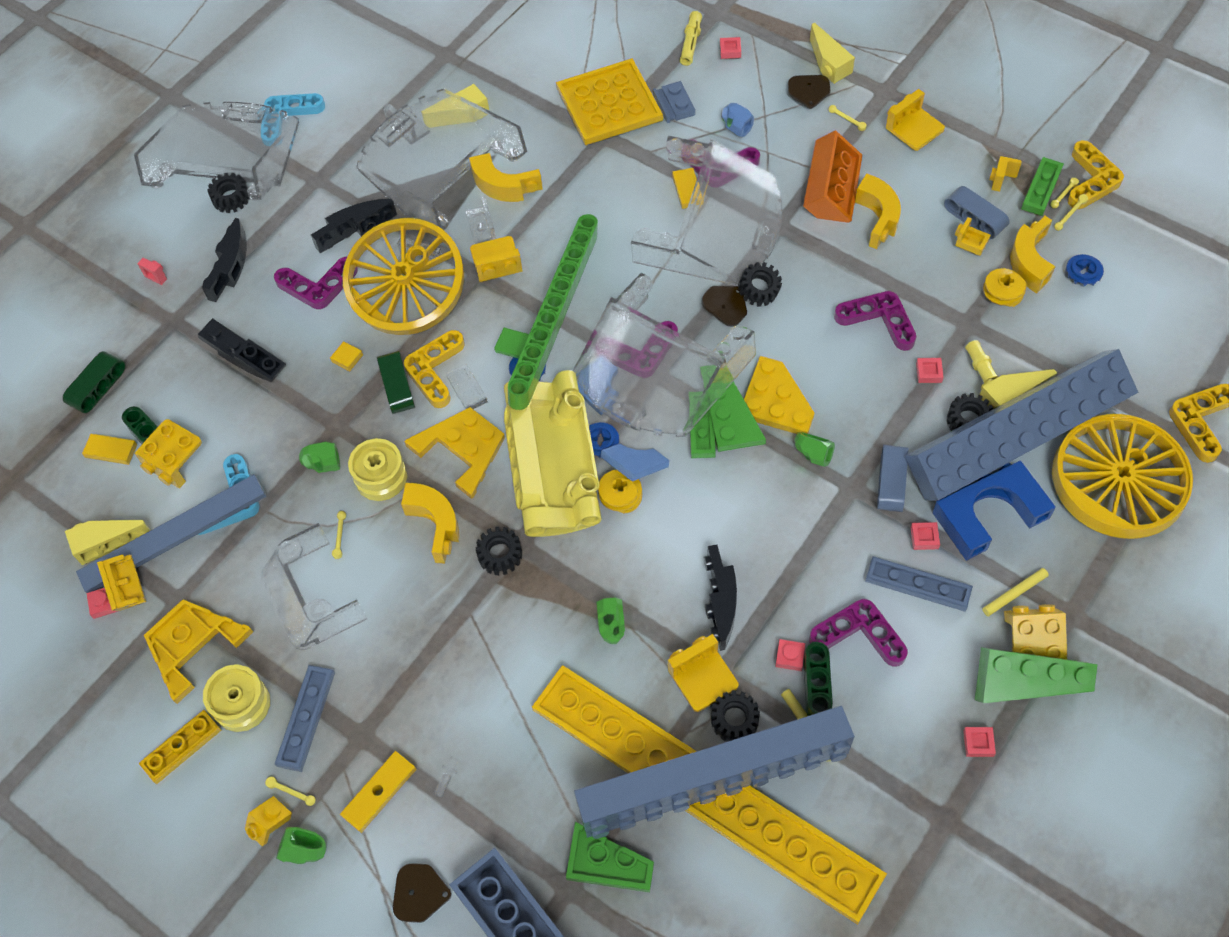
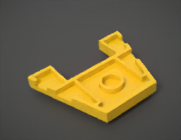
[404,407,505,499]
[144,599,253,704]

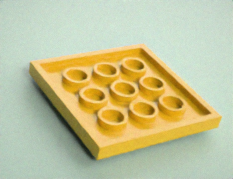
[556,58,663,145]

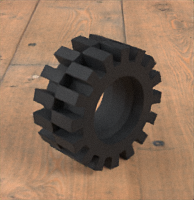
[207,172,250,213]
[738,262,782,307]
[947,393,993,431]
[476,526,523,576]
[711,690,760,741]

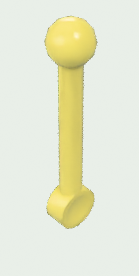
[829,105,867,131]
[1050,178,1079,208]
[1054,194,1088,231]
[332,511,346,559]
[265,777,316,806]

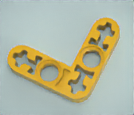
[1068,140,1124,209]
[404,330,465,408]
[1169,384,1229,463]

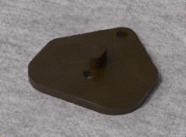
[788,75,831,109]
[701,286,747,327]
[393,864,452,923]

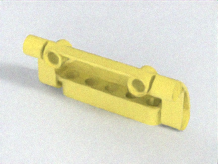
[504,370,602,537]

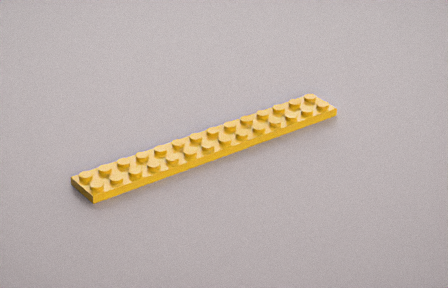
[532,665,887,925]

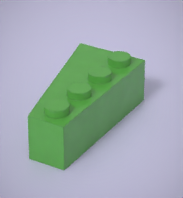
[975,647,1098,703]

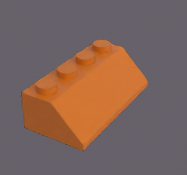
[803,130,863,223]

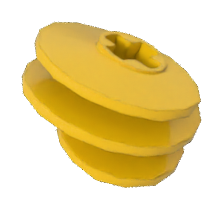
[983,268,1026,307]
[598,470,642,514]

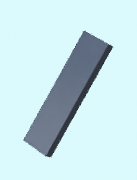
[865,556,973,612]
[275,665,335,772]

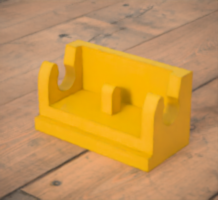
[97,555,146,611]

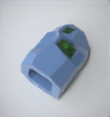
[722,103,754,137]

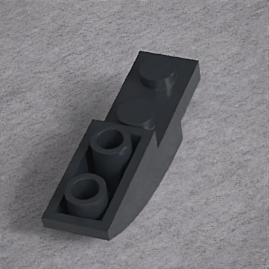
[311,198,397,253]
[202,218,247,302]
[198,318,286,382]
[703,544,737,651]

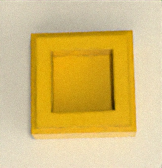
[330,341,363,372]

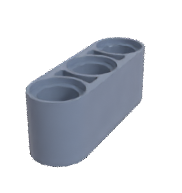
[944,186,1010,239]
[877,444,908,512]

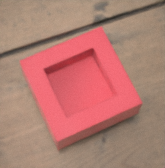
[720,37,741,59]
[137,258,167,285]
[916,358,944,383]
[910,522,940,550]
[86,588,118,619]
[775,639,806,671]
[963,727,996,757]

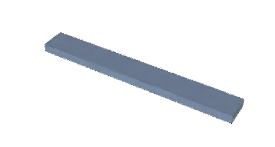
[76,474,267,593]

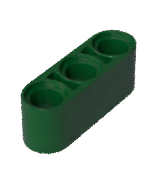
[63,351,126,413]
[377,351,415,414]
[122,406,157,445]
[803,642,833,716]

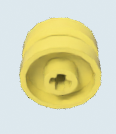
[348,438,407,501]
[203,664,270,732]

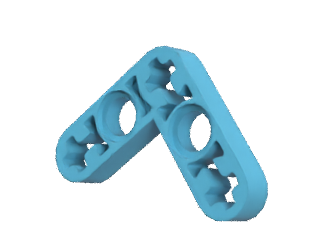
[261,93,325,148]
[198,454,260,535]

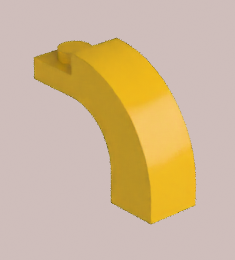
[469,153,543,202]
[855,173,901,249]
[1010,216,1056,294]
[401,483,459,564]

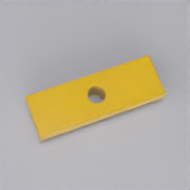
[139,710,222,785]
[340,751,417,833]

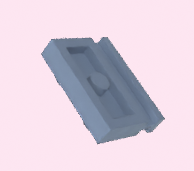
[653,81,695,124]

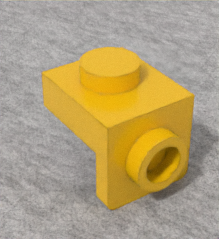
[989,156,1022,192]
[955,217,991,256]
[245,796,292,846]

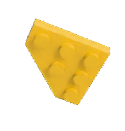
[744,356,815,434]

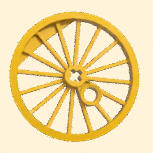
[343,218,464,335]
[1052,414,1193,539]

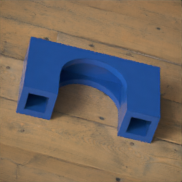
[933,460,1056,561]

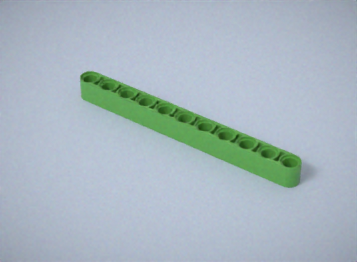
[507,214,598,410]

